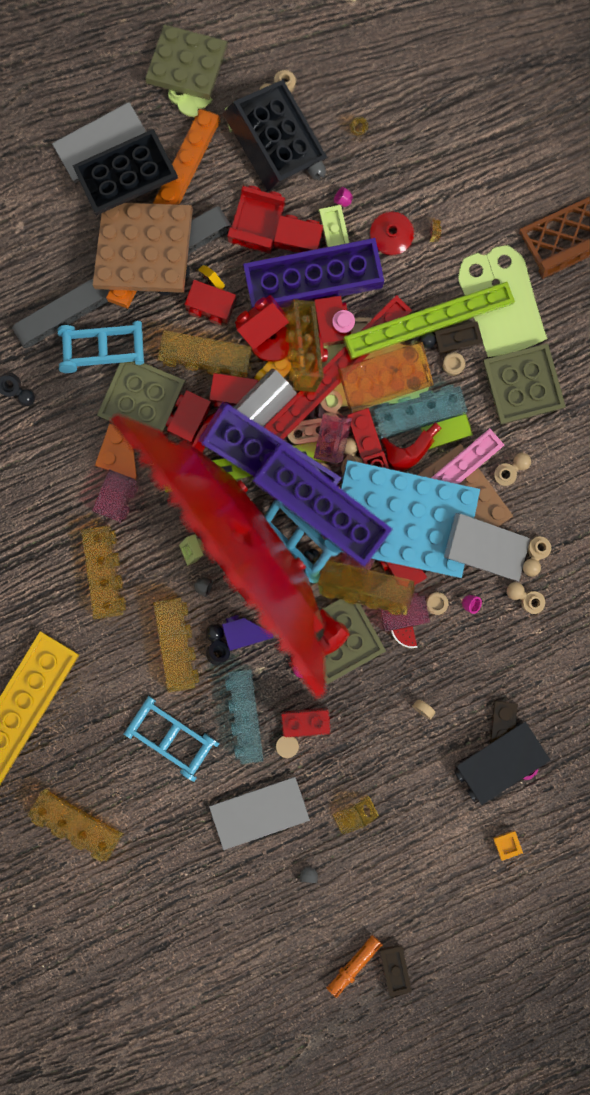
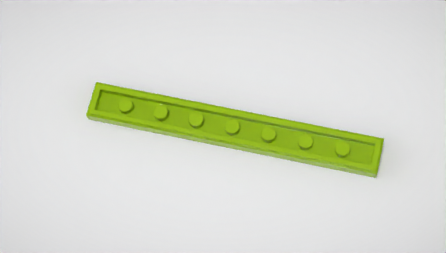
[343,282,515,359]

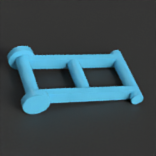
[58,321,144,373]
[264,500,341,583]
[124,696,220,782]

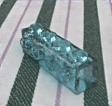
[372,385,468,439]
[225,669,264,764]

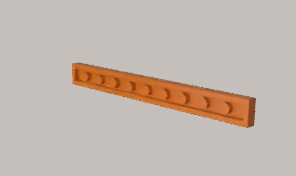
[106,109,221,309]

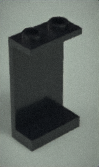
[454,720,551,805]

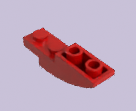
[346,408,389,469]

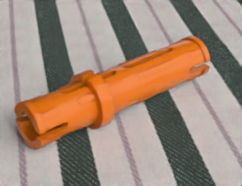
[326,935,383,998]

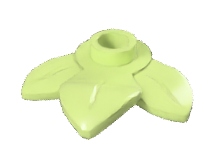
[168,90,212,117]

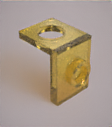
[333,796,379,835]

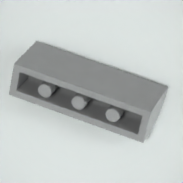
[233,369,297,427]

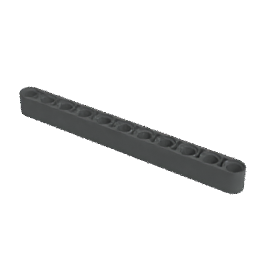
[12,207,232,348]

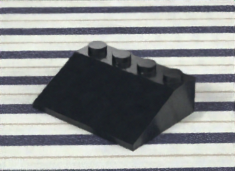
[222,80,328,192]
[72,129,178,216]

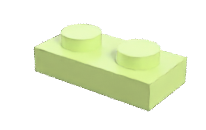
[319,205,349,247]
[179,534,204,566]

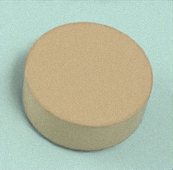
[442,353,465,376]
[425,592,448,615]
[412,700,435,720]
[276,735,299,758]

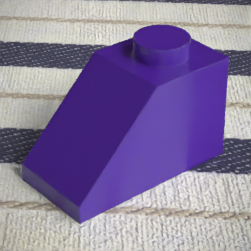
[222,615,274,651]

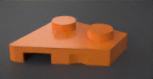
[95,423,138,480]

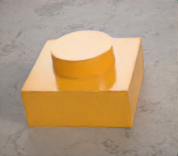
[493,830,523,861]

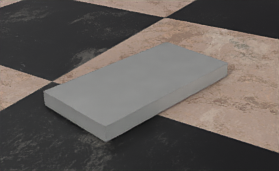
[52,102,146,184]
[444,513,530,582]
[209,776,310,850]

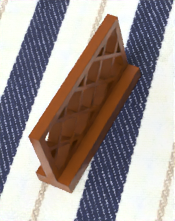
[519,197,590,279]

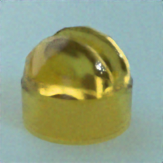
[350,117,368,136]

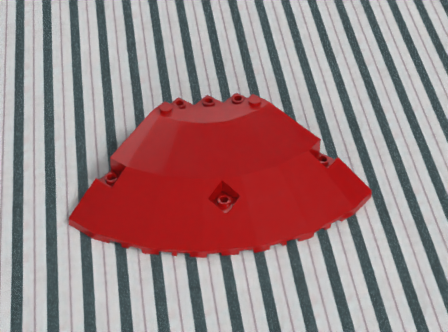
[110,414,325,699]

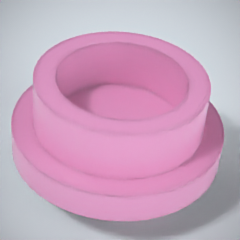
[332,310,355,333]

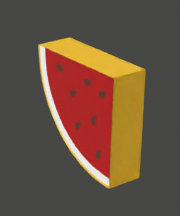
[198,265,225,290]

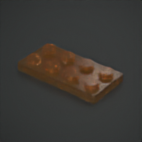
[338,342,434,413]

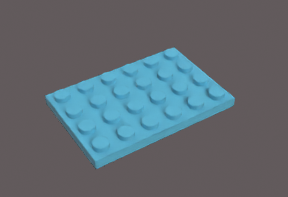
[340,460,480,578]

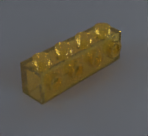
[285,299,324,392]
[158,330,252,377]
[81,526,126,620]
[318,561,414,615]
[153,598,200,693]
[27,789,123,862]

